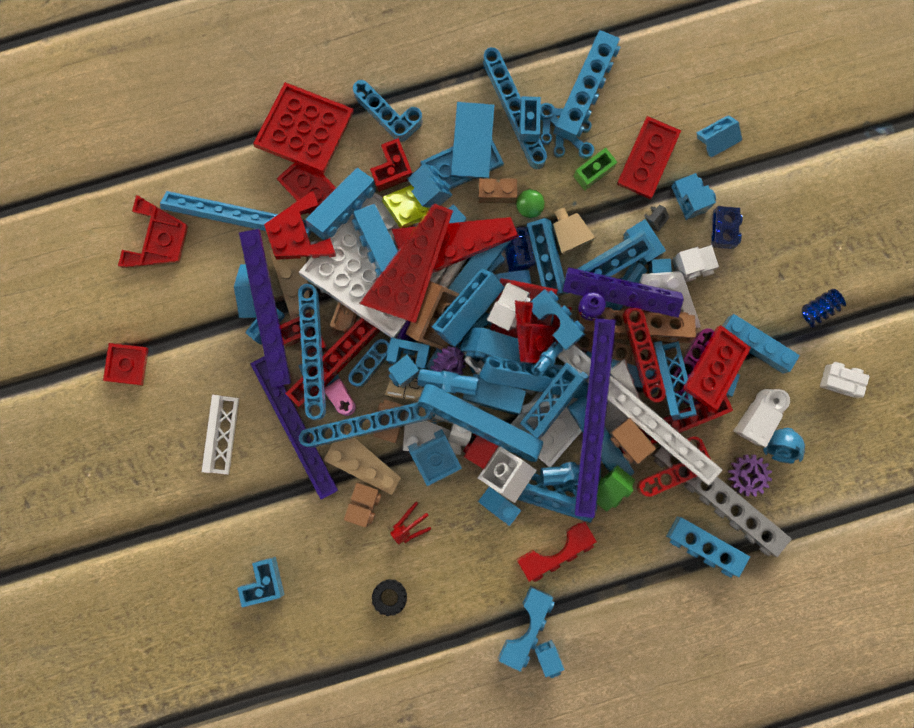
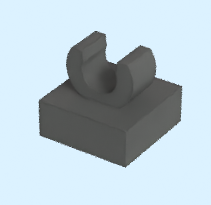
[644,204,670,232]

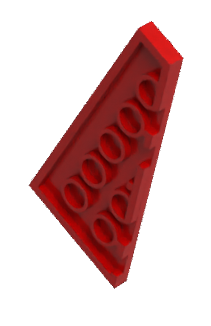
[391,217,519,273]

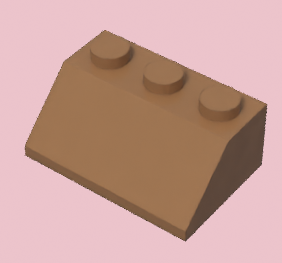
[406,281,459,350]

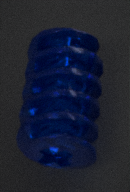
[802,288,846,328]

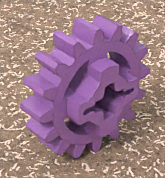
[430,346,465,375]
[728,455,772,496]

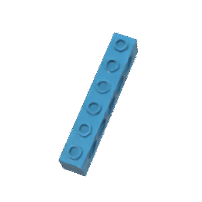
[553,30,621,142]

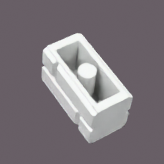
[820,362,869,398]

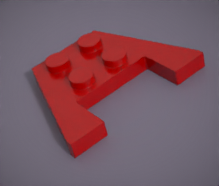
[264,191,336,260]
[118,195,188,268]
[515,300,572,363]

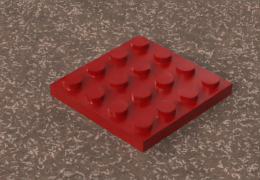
[253,82,354,174]

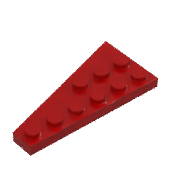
[359,204,453,323]

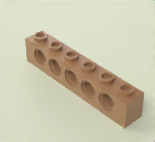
[576,308,696,343]

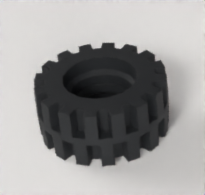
[372,579,407,616]

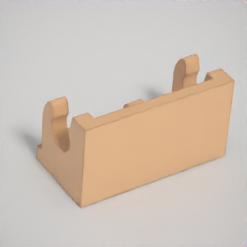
[330,302,357,333]

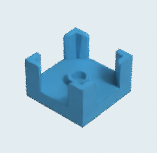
[386,338,431,370]
[407,429,462,486]

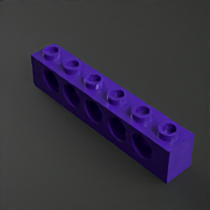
[563,267,684,318]

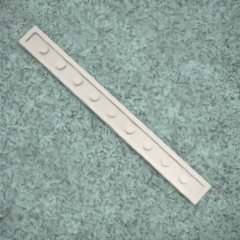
[557,345,722,485]

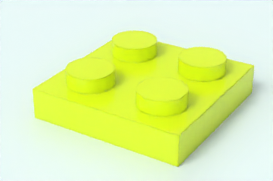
[382,185,430,228]

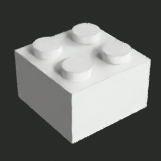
[478,446,536,503]

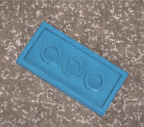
[451,102,495,179]
[420,140,504,190]

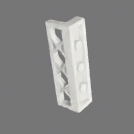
[202,395,239,475]

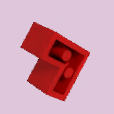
[370,138,413,192]
[280,312,328,357]

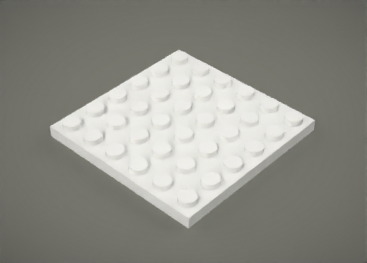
[299,193,448,338]

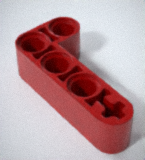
[636,436,711,497]

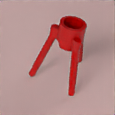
[390,502,431,545]

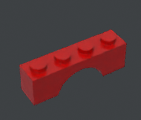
[516,520,597,582]

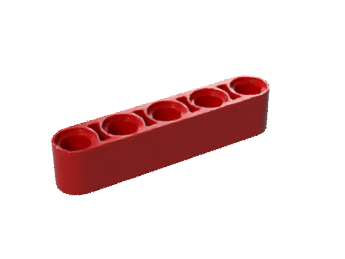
[623,308,666,402]

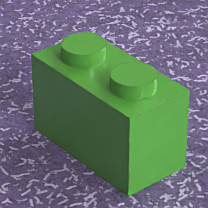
[573,148,617,191]
[597,465,635,512]

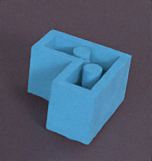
[407,164,452,208]
[671,173,716,220]
[234,264,257,318]
[237,557,285,607]

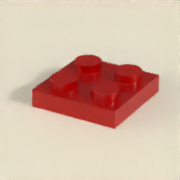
[103,343,149,386]

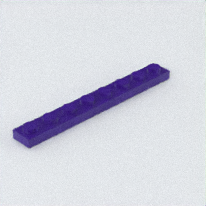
[239,229,291,387]
[250,356,339,500]

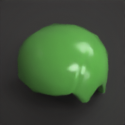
[516,189,545,219]

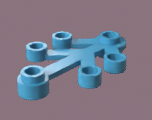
[540,103,594,159]

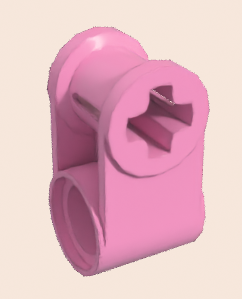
[325,378,356,416]

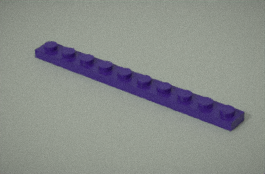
[575,318,616,518]

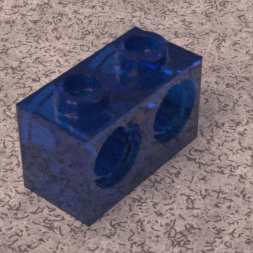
[711,206,743,249]
[505,227,535,272]

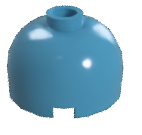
[763,428,805,464]

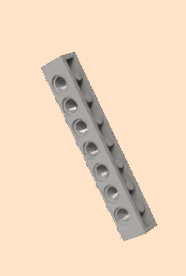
[652,444,792,557]

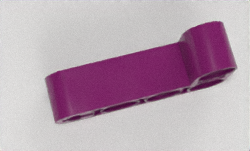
[671,328,714,406]

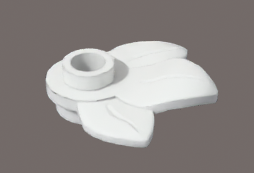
[463,352,484,375]

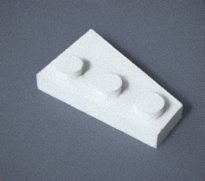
[403,412,461,455]

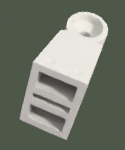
[733,389,790,447]

